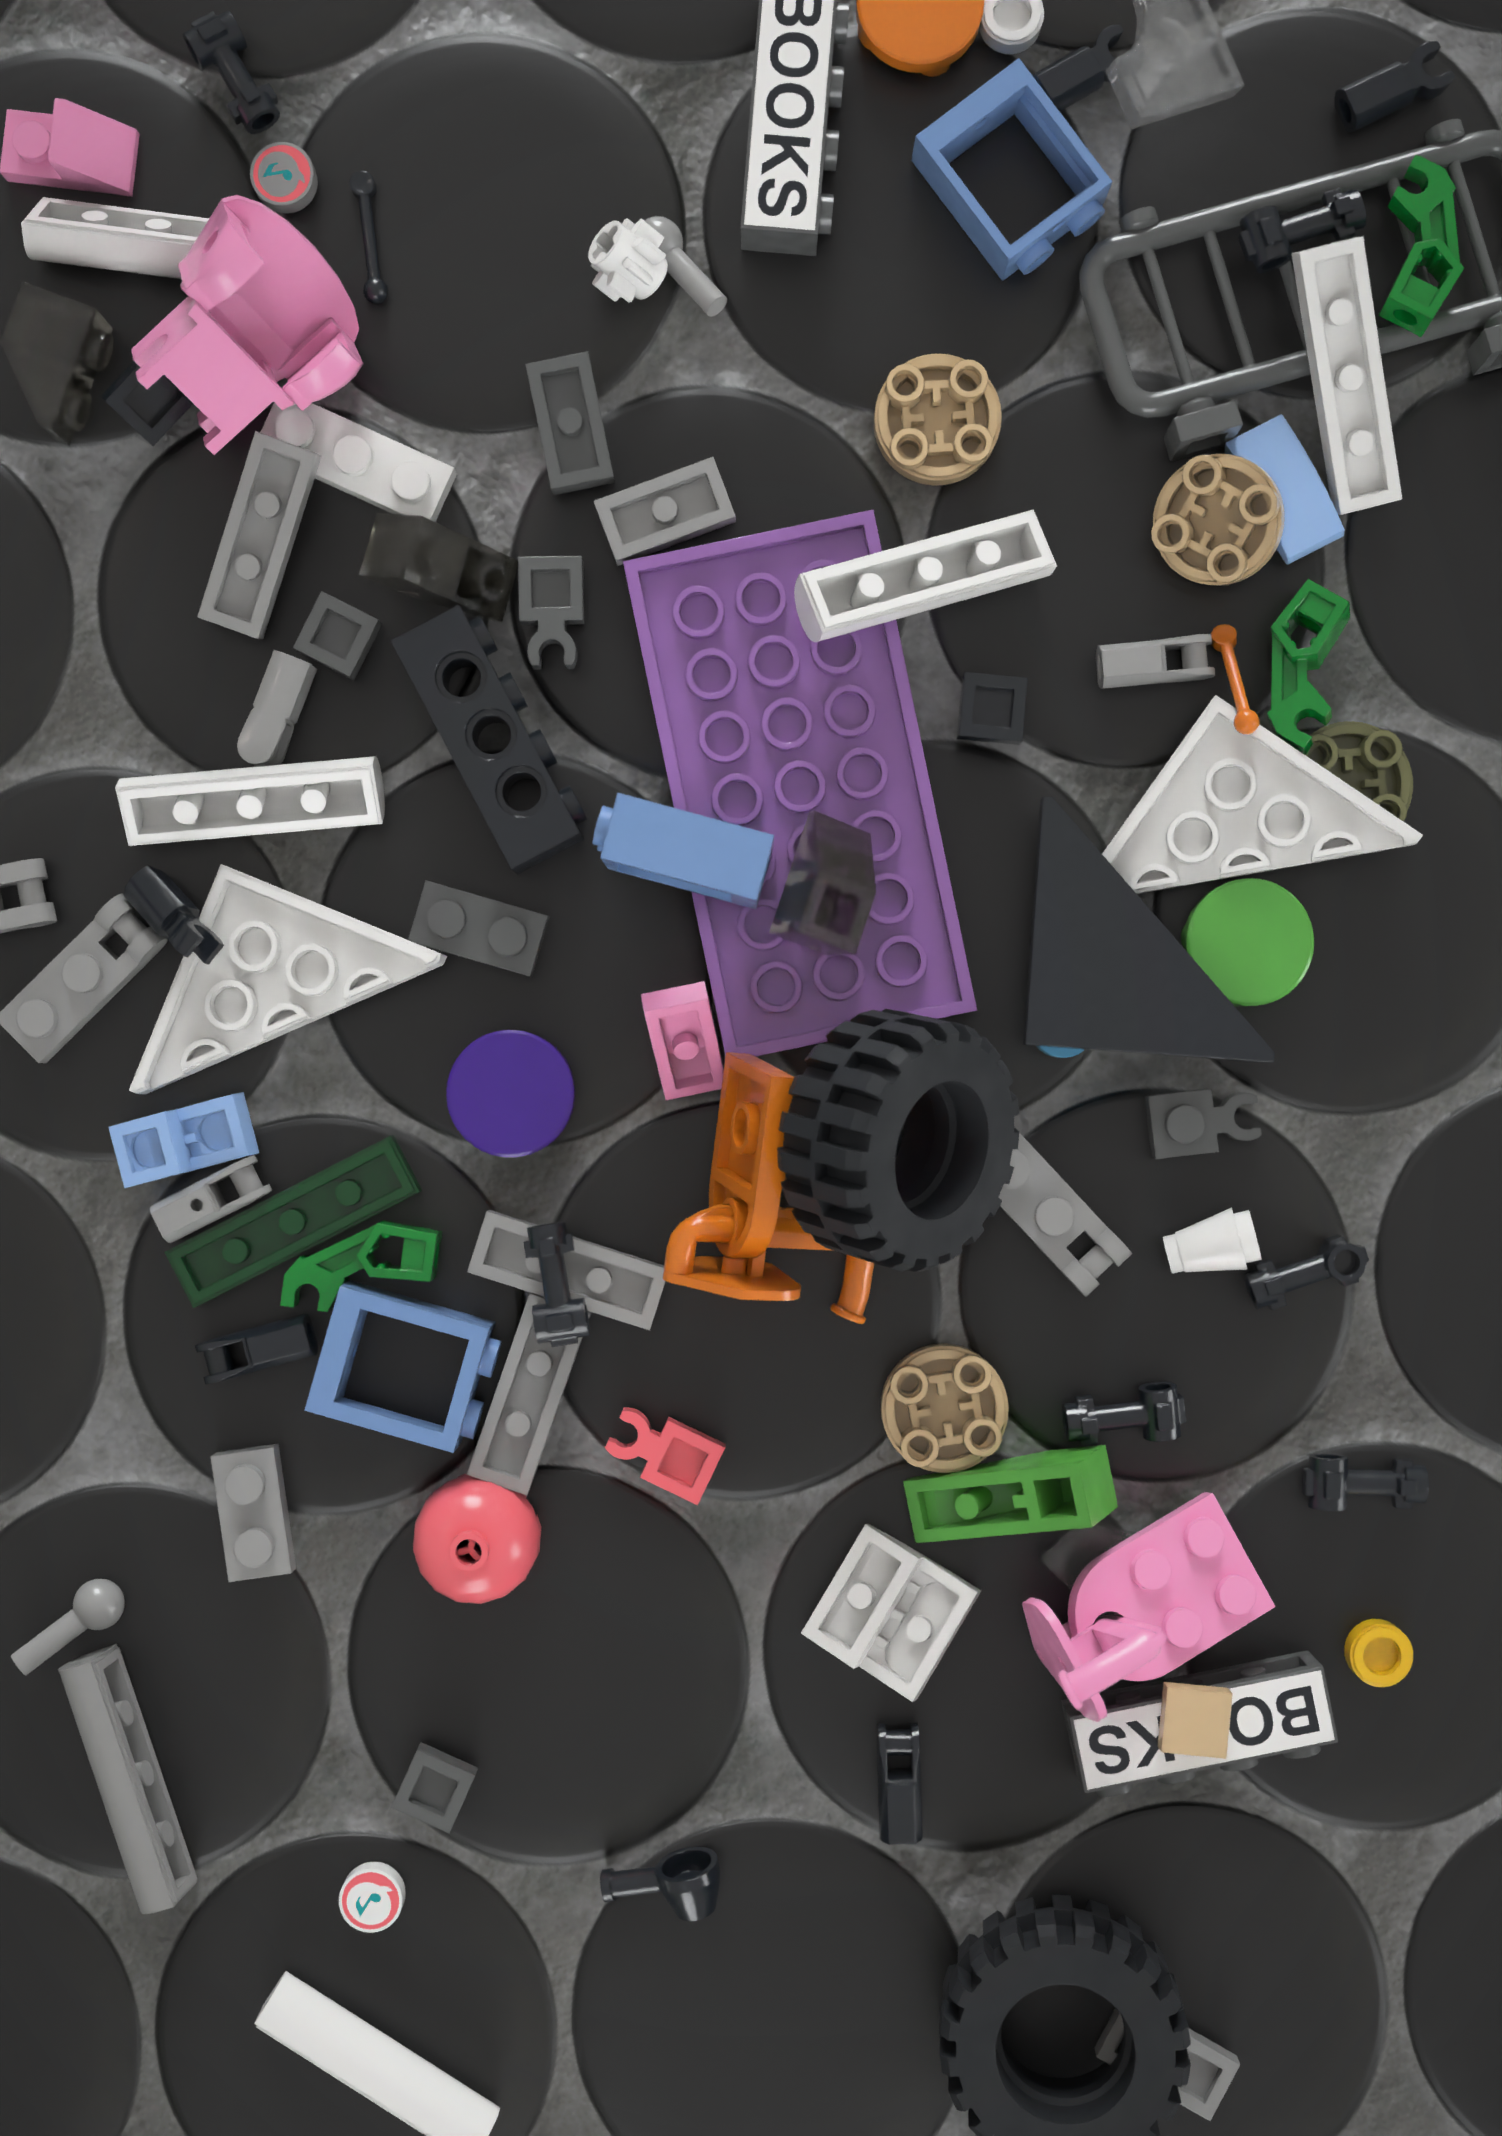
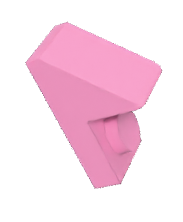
[0,98,140,197]
[641,981,724,1100]

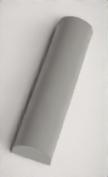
[58,1644,198,1914]

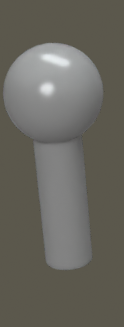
[644,216,727,317]
[11,1579,125,1676]

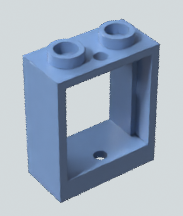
[911,58,1112,281]
[593,793,774,909]
[304,1280,502,1453]

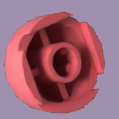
[413,1474,542,1604]

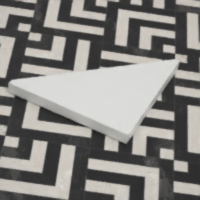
[1102,695,1423,894]
[129,864,447,1095]

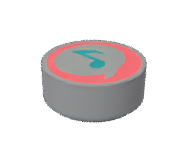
[250,142,318,213]

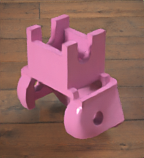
[131,195,363,455]

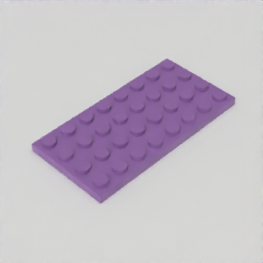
[623,510,977,1057]

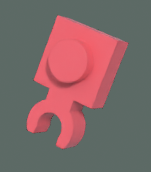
[605,1407,726,1506]

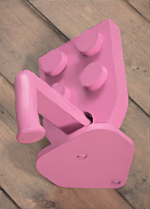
[1022,1492,1275,1722]

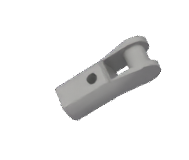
[1095,634,1215,689]
[237,650,317,767]
[150,1155,273,1243]

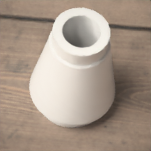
[1163,1207,1262,1274]

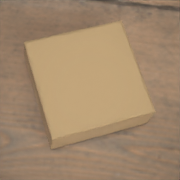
[1158,1682,1233,1759]

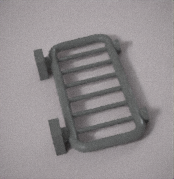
[1079,119,1502,462]

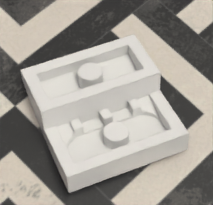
[801,1524,981,1702]

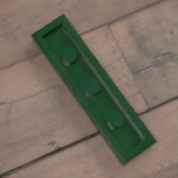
[164,1135,422,1308]

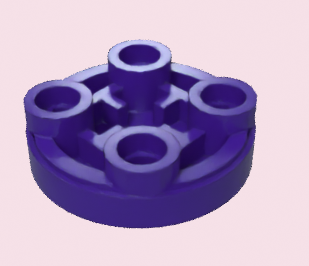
[446,1030,576,1158]

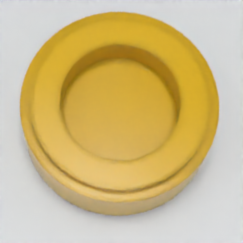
[1344,1619,1413,1687]

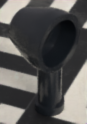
[600,1847,720,1921]

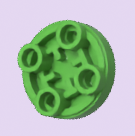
[1181,878,1314,1007]

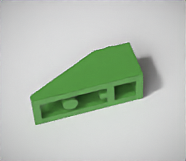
[903,1445,1118,1543]

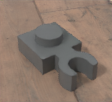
[518,556,585,670]
[1144,1089,1262,1159]

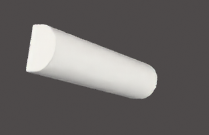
[21,197,209,279]
[794,510,1057,642]
[115,756,385,846]
[254,1971,500,2136]

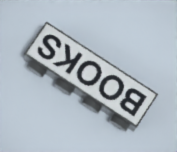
[741,0,850,256]
[1061,1650,1338,1797]

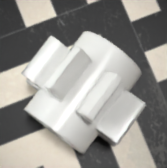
[588,218,668,303]

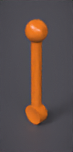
[1211,624,1260,735]

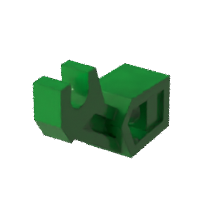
[1378,154,1464,337]
[1267,579,1350,755]
[280,1220,442,1312]

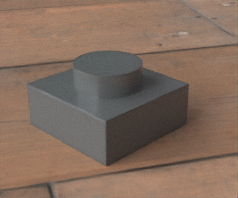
[293,591,382,681]
[391,1742,478,1834]

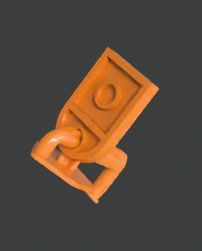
[663,1052,874,1324]

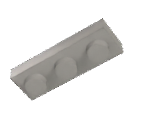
[197,431,322,639]
[467,1210,666,1330]
[466,1292,591,1496]

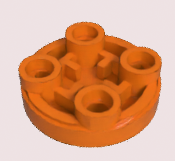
[856,0,984,77]

